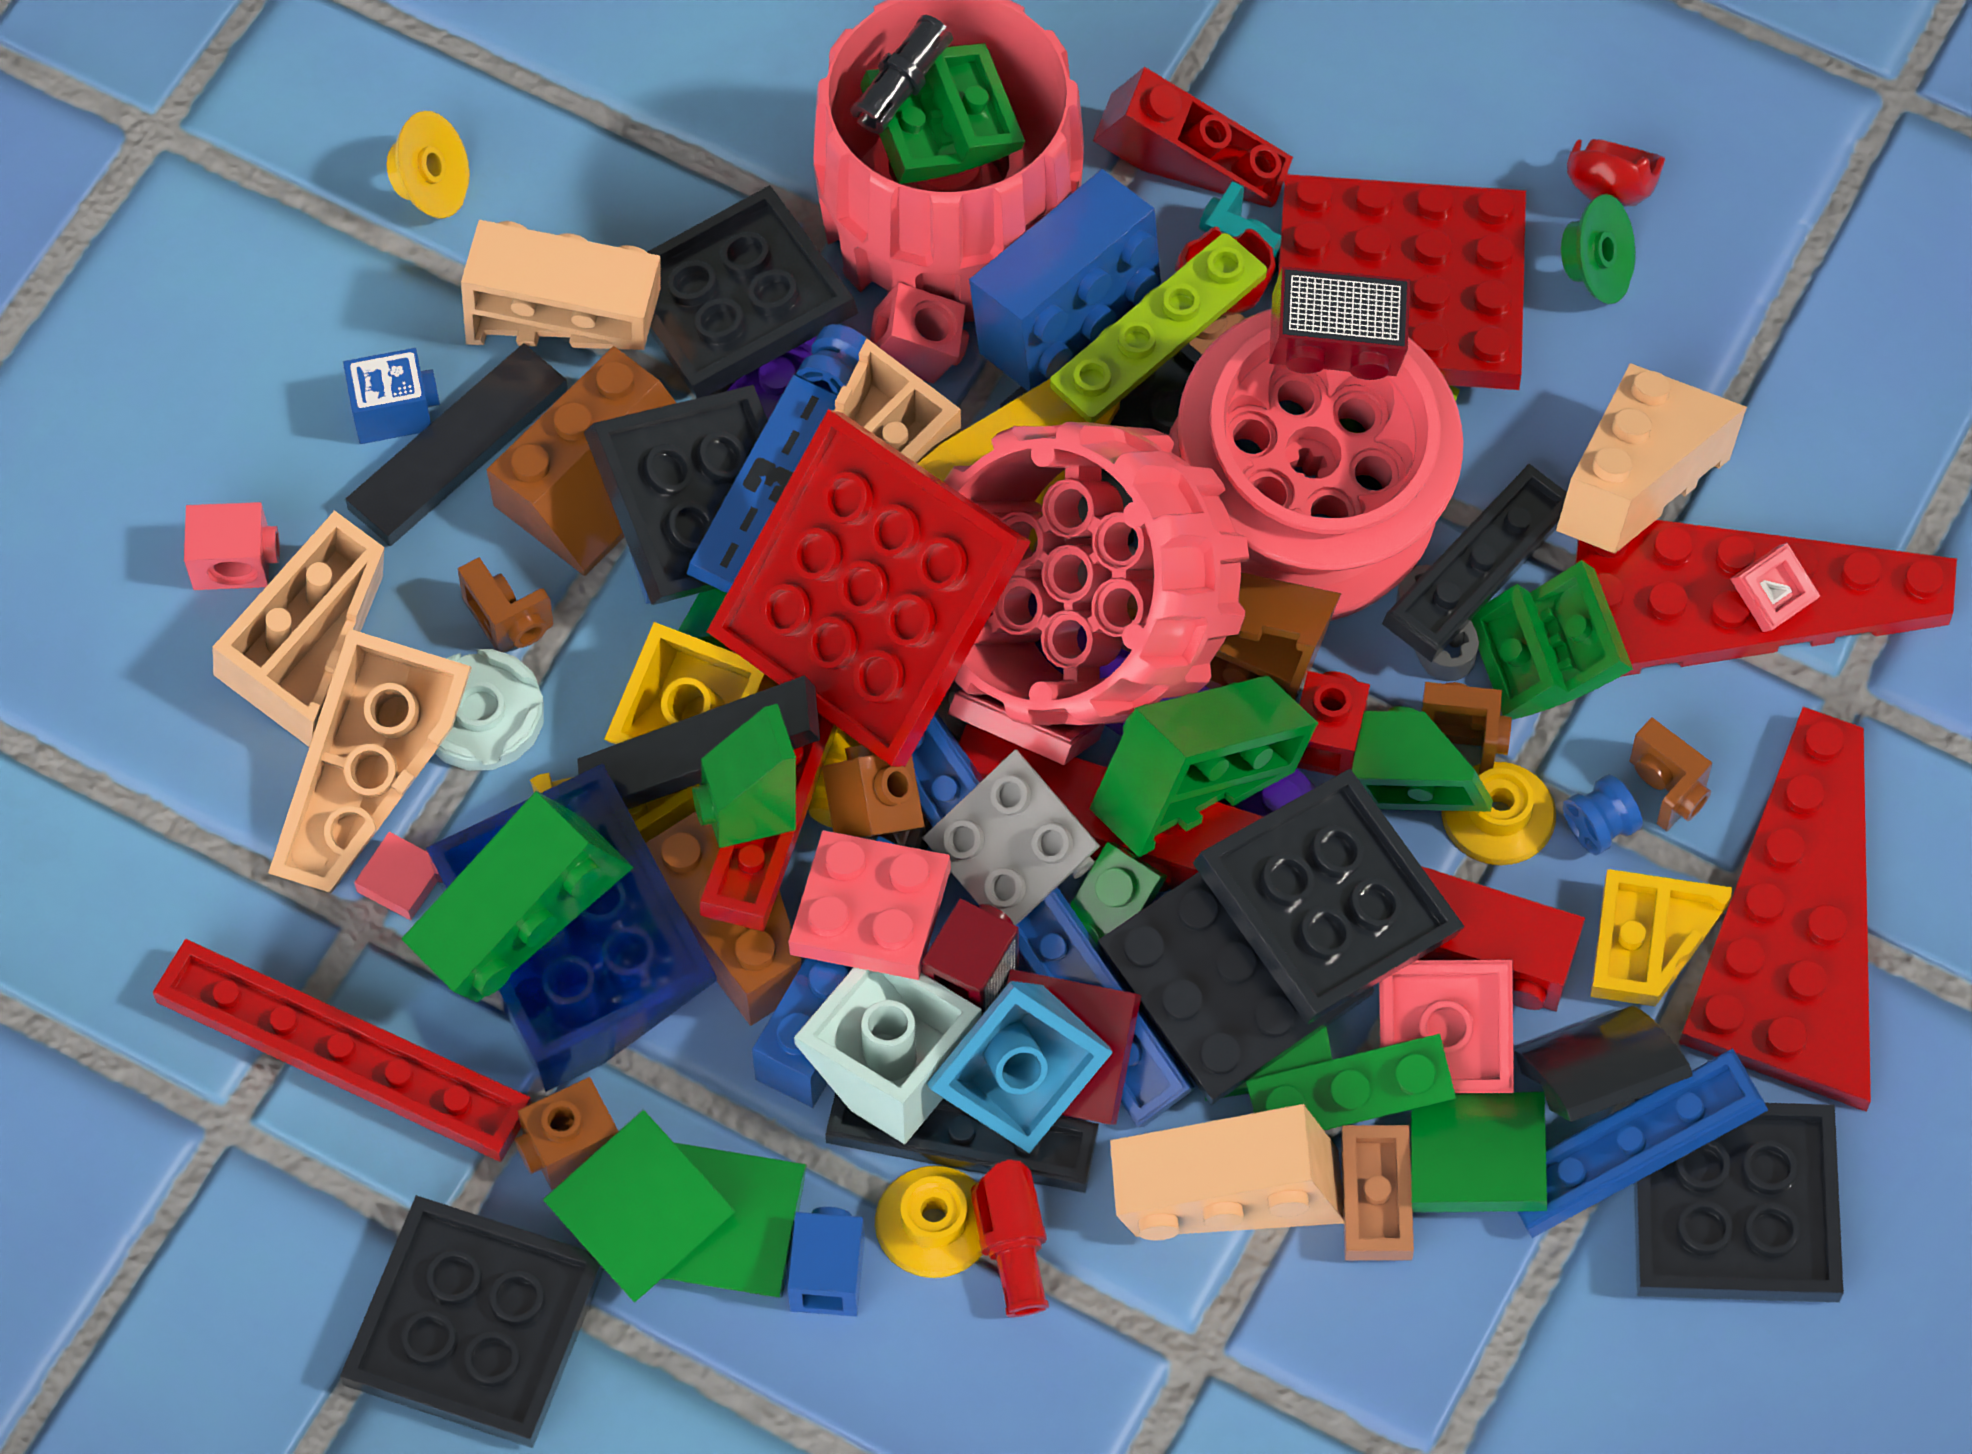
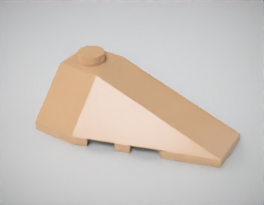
[268,628,472,893]

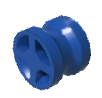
[1562,774,1643,855]

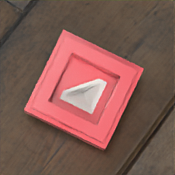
[1730,543,1820,632]

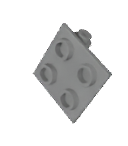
[922,749,1100,926]

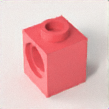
[870,283,969,384]
[184,502,280,590]

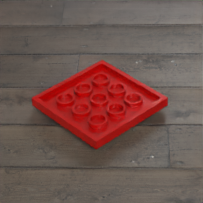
[1278,174,1526,390]
[706,409,1031,767]

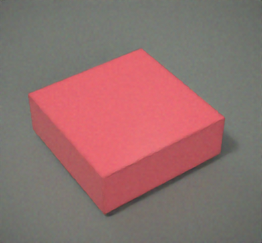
[354,832,446,921]

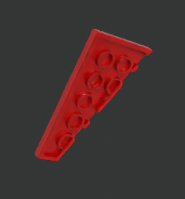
[1574,520,1957,677]
[1679,707,1871,1112]

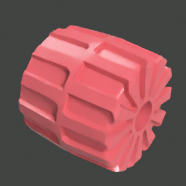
[813,0,1084,323]

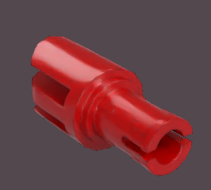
[971,1160,1049,1317]

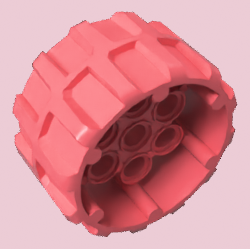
[943,422,1249,726]

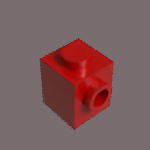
[1297,671,1370,776]

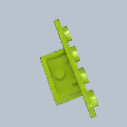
[1050,233,1267,423]

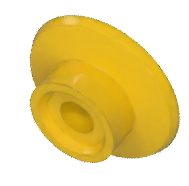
[387,111,469,218]
[1441,762,1556,865]
[874,1165,983,1278]

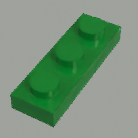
[1246,1034,1456,1131]

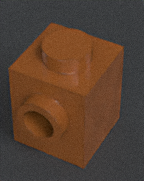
[822,745,925,838]
[514,1076,619,1190]

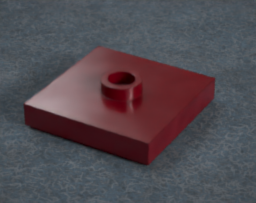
[1007,969,1141,1125]

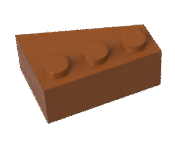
[1121,571,1341,701]
[636,811,802,1026]

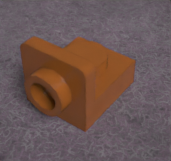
[457,557,554,653]
[1629,717,1713,832]

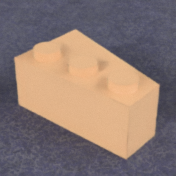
[461,219,661,350]
[834,338,961,463]
[1556,363,1747,553]
[212,510,384,747]
[1110,1104,1344,1240]

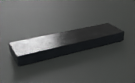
[345,343,568,547]
[1382,464,1567,662]
[577,675,820,822]
[825,1093,1099,1193]

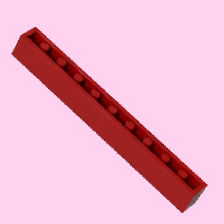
[959,723,1585,1012]

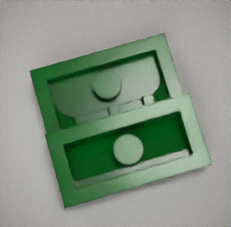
[860,43,1025,184]
[1471,560,1633,720]
[1411,1092,1547,1212]
[542,1109,736,1303]
[663,1143,807,1298]

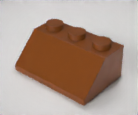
[487,346,676,576]

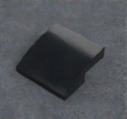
[1514,1005,1693,1122]

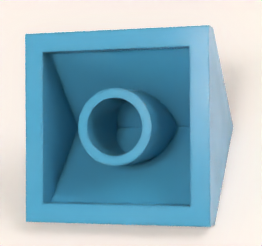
[927,981,1113,1153]

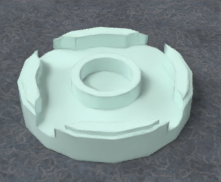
[435,649,544,771]

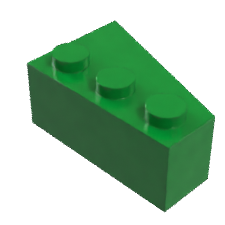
[1089,675,1318,857]
[401,791,634,1003]

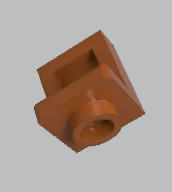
[1421,682,1512,775]

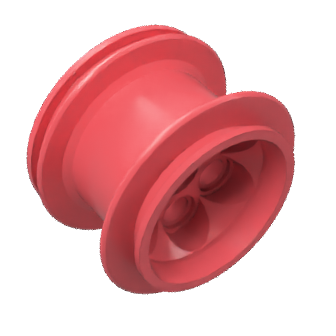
[1169,309,1463,621]

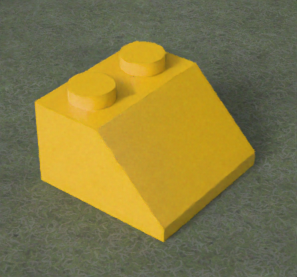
[604,622,779,745]

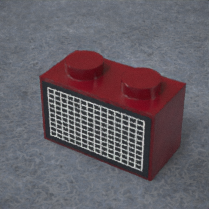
[1269,266,1410,380]
[922,898,1019,1015]

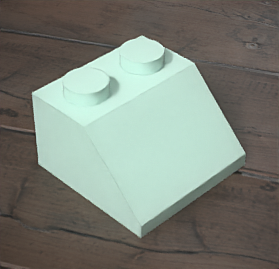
[794,968,982,1144]

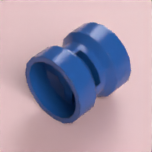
[795,324,866,396]

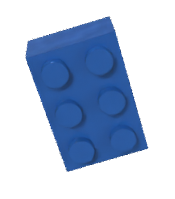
[969,169,1161,391]

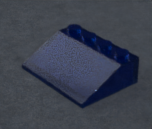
[426,764,717,1092]

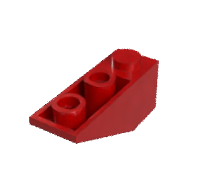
[1092,66,1293,208]

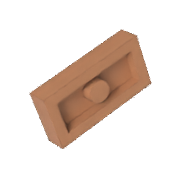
[1341,1125,1414,1260]

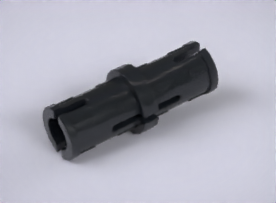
[850,15,953,134]

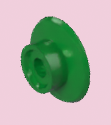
[1561,194,1636,304]

